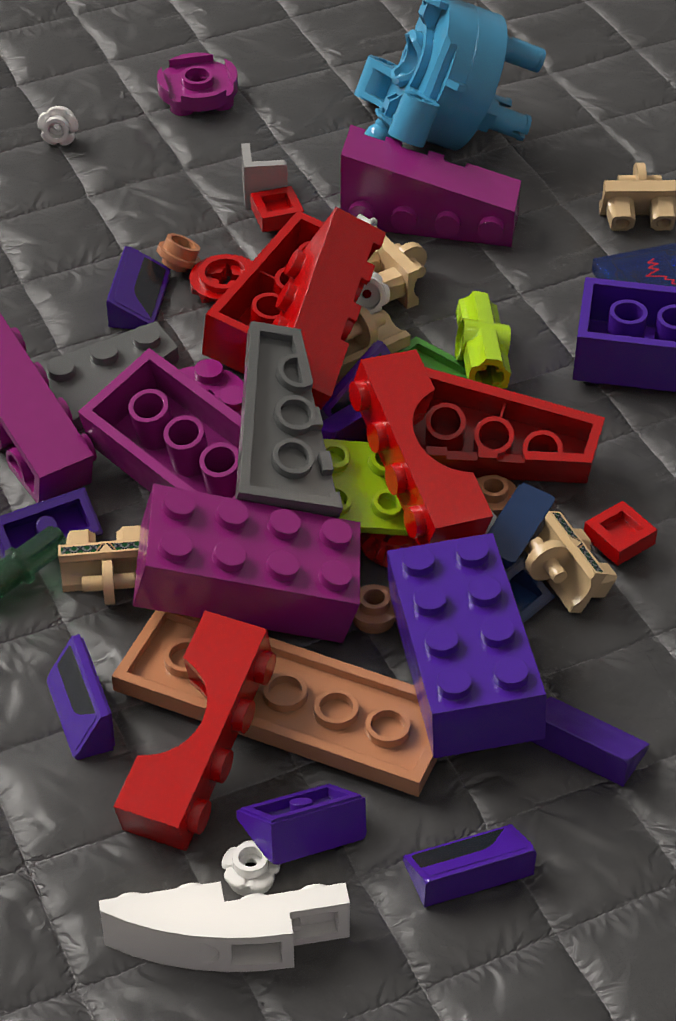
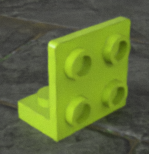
[323,439,408,536]

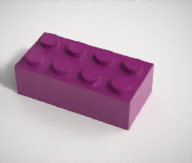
[78,348,241,499]
[133,483,361,643]

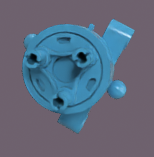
[354,0,546,151]

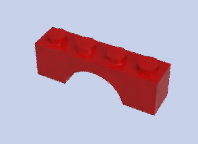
[349,349,493,545]
[113,610,276,851]

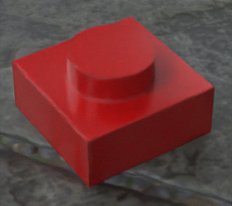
[250,186,304,232]
[584,501,658,566]

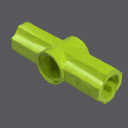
[455,291,511,389]

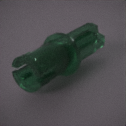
[0,526,67,599]

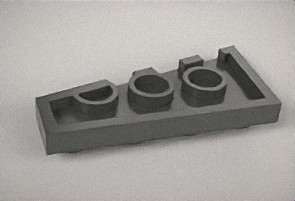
[235,321,343,518]

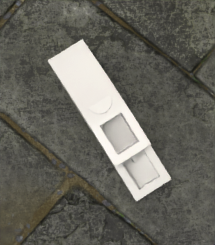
[99,881,350,972]

